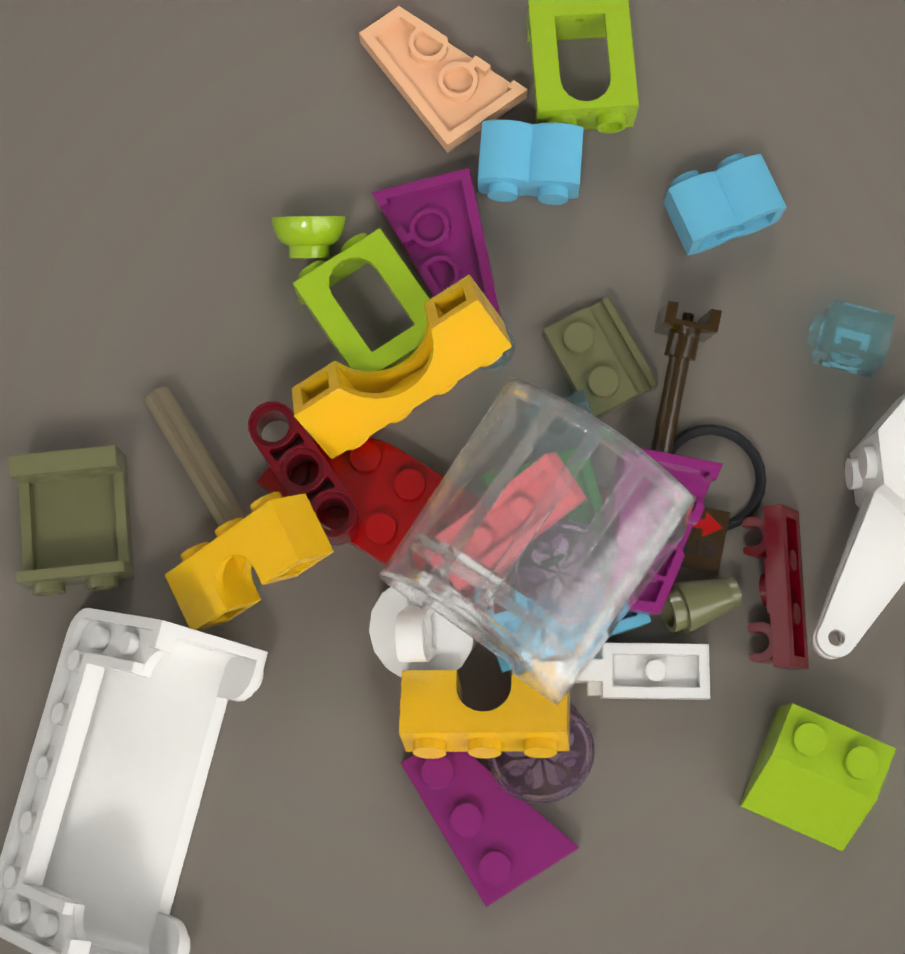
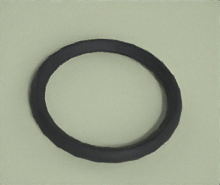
[671,424,767,531]

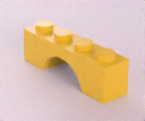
[291,274,512,459]

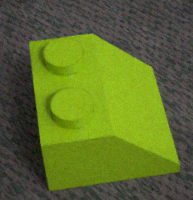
[739,703,896,851]

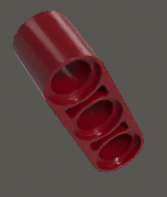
[248,401,360,546]

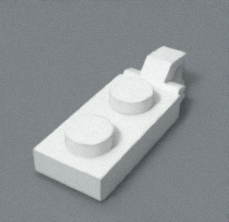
[558,643,710,700]

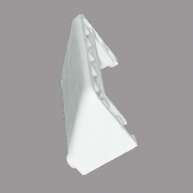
[0,608,268,954]

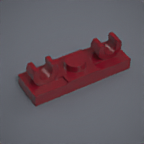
[742,504,809,670]

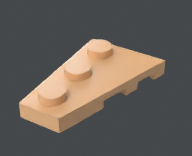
[359,6,528,153]

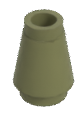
[661,577,743,634]

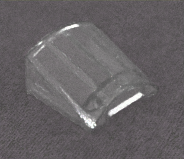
[379,377,696,706]

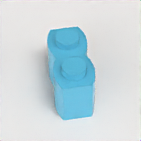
[478,120,584,205]
[663,153,787,256]

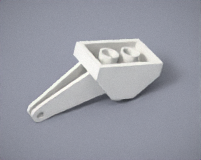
[811,393,905,659]

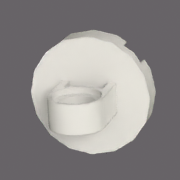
[369,573,478,678]

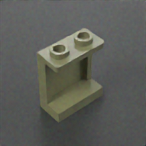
[8,445,134,596]

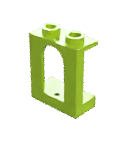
[526,0,639,133]
[293,228,430,371]

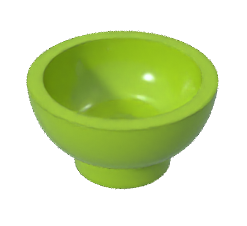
[271,216,346,258]

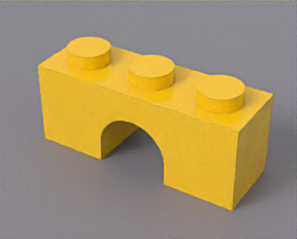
[165,492,334,631]
[399,669,570,759]

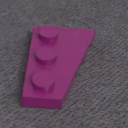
[371,168,502,317]

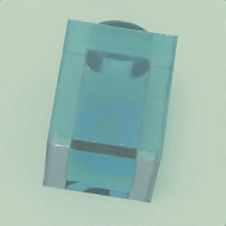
[807,299,895,378]

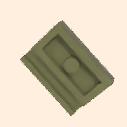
[542,296,658,422]

